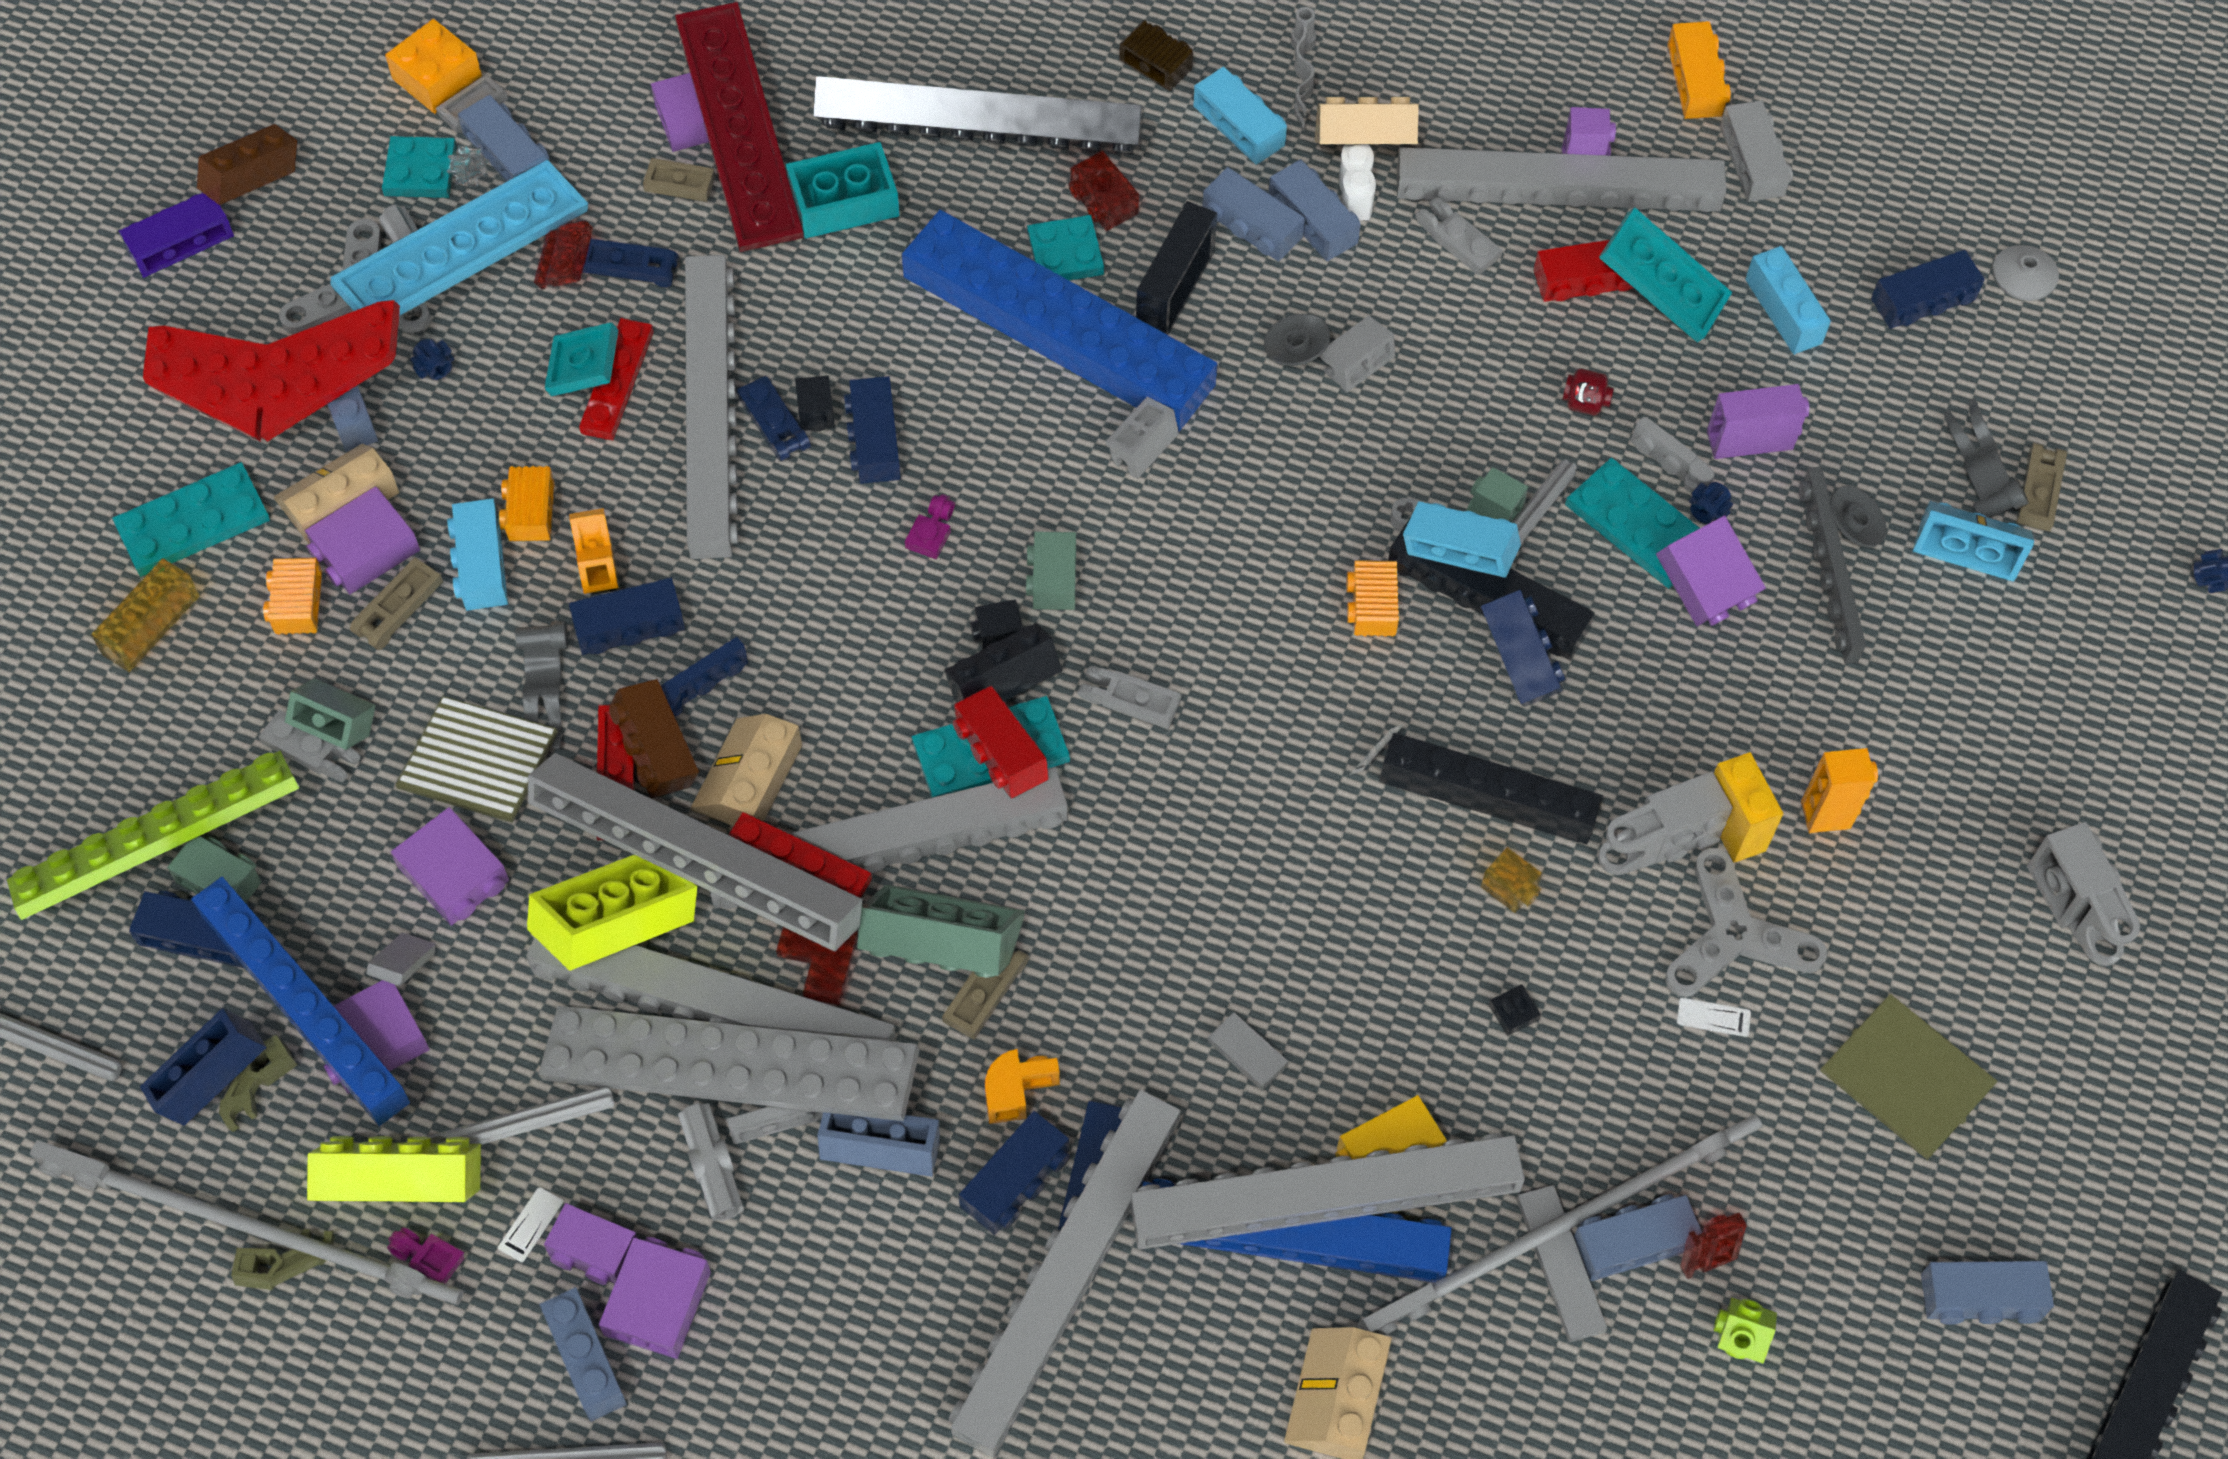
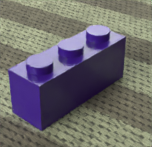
[119,193,234,278]

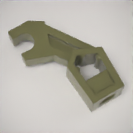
[219,1034,298,1132]
[231,1229,335,1290]

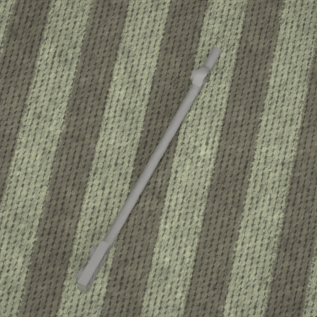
[1357,1114,1762,1336]
[30,1140,464,1305]

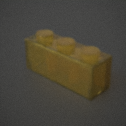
[91,558,200,672]

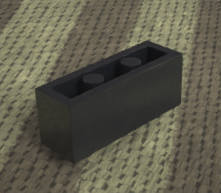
[944,622,1062,703]

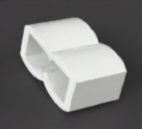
[1339,144,1376,220]

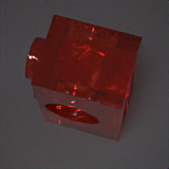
[1068,150,1139,232]

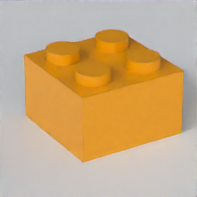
[385,18,482,114]

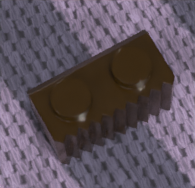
[1119,20,1193,91]

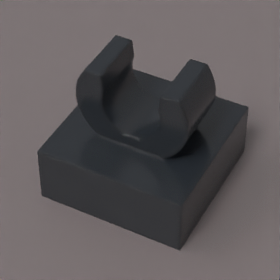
[1488,984,1541,1036]

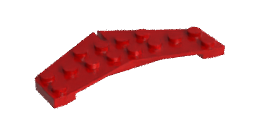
[143,300,400,442]

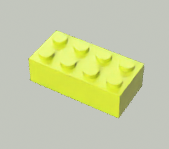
[527,855,697,971]
[307,1136,481,1202]

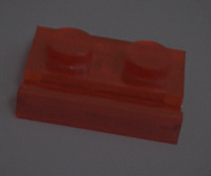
[534,220,593,290]
[1680,1212,1747,1279]

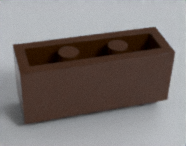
[197,124,298,205]
[609,679,699,798]

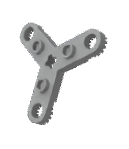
[279,219,431,334]
[1665,848,1827,998]

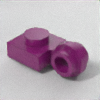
[905,494,955,560]
[387,1227,464,1284]

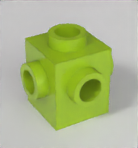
[1713,1297,1777,1364]

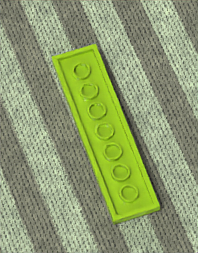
[6,751,299,920]

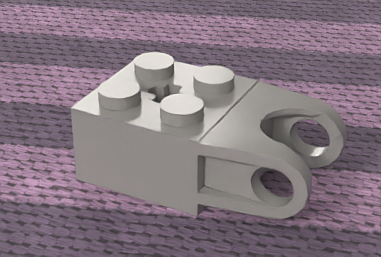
[1598,771,1733,875]
[2027,822,2140,966]

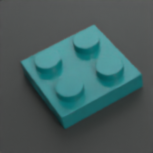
[382,136,457,198]
[1027,215,1104,281]
[544,322,619,397]

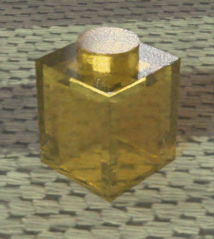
[1481,847,1542,913]

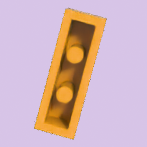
[1667,21,1731,119]
[1801,748,1878,833]

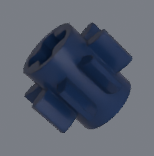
[410,339,455,380]
[1688,482,1733,524]
[2194,549,2228,593]

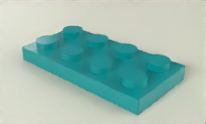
[1599,207,1732,343]
[1565,457,1700,589]
[112,462,270,577]
[911,696,1070,798]

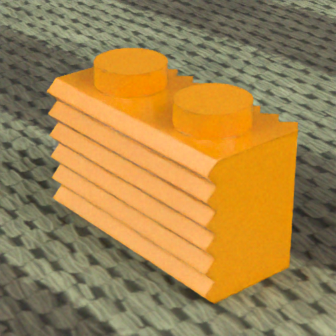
[499,465,555,541]
[263,557,322,635]
[1346,560,1399,637]

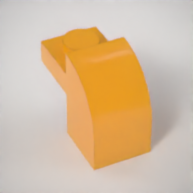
[569,508,618,594]
[985,1049,1060,1124]

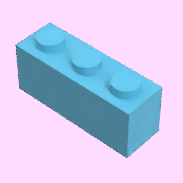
[1193,66,1287,165]
[1745,246,1831,355]
[447,498,508,611]
[1403,501,1521,578]

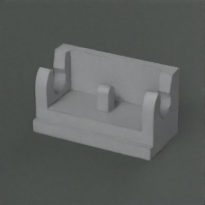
[1320,315,1396,393]
[1105,397,1179,479]

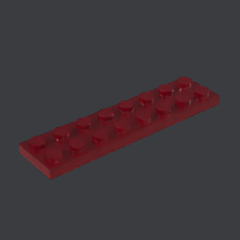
[675,2,803,252]

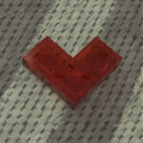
[776,927,858,1005]

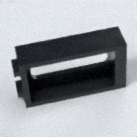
[1136,201,1217,335]

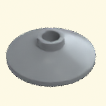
[1992,245,2059,301]

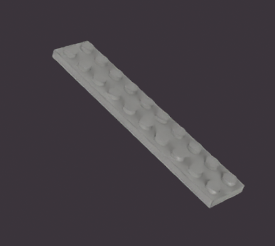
[538,1006,920,1121]

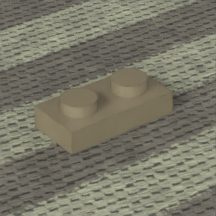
[643,158,716,202]

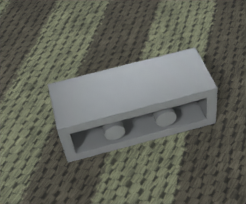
[1720,100,1793,202]

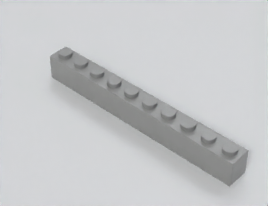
[1397,147,1726,212]
[685,255,738,559]
[528,753,862,951]
[710,767,1067,909]
[526,937,896,1042]
[948,1089,1181,1458]
[1130,1133,1525,1250]

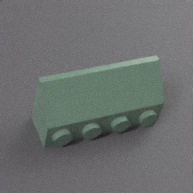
[857,884,1025,978]

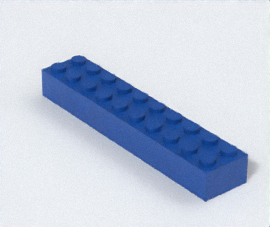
[902,210,1217,432]

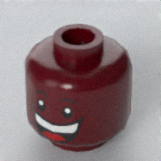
[1562,368,1614,416]

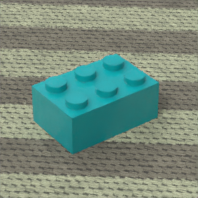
[785,142,900,239]

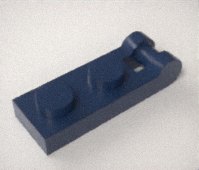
[580,238,679,288]
[736,376,811,462]
[661,637,748,717]

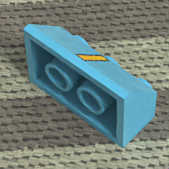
[1913,501,2034,582]

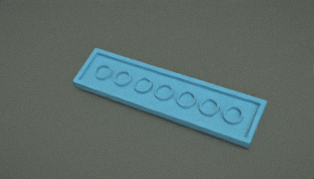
[331,160,588,316]

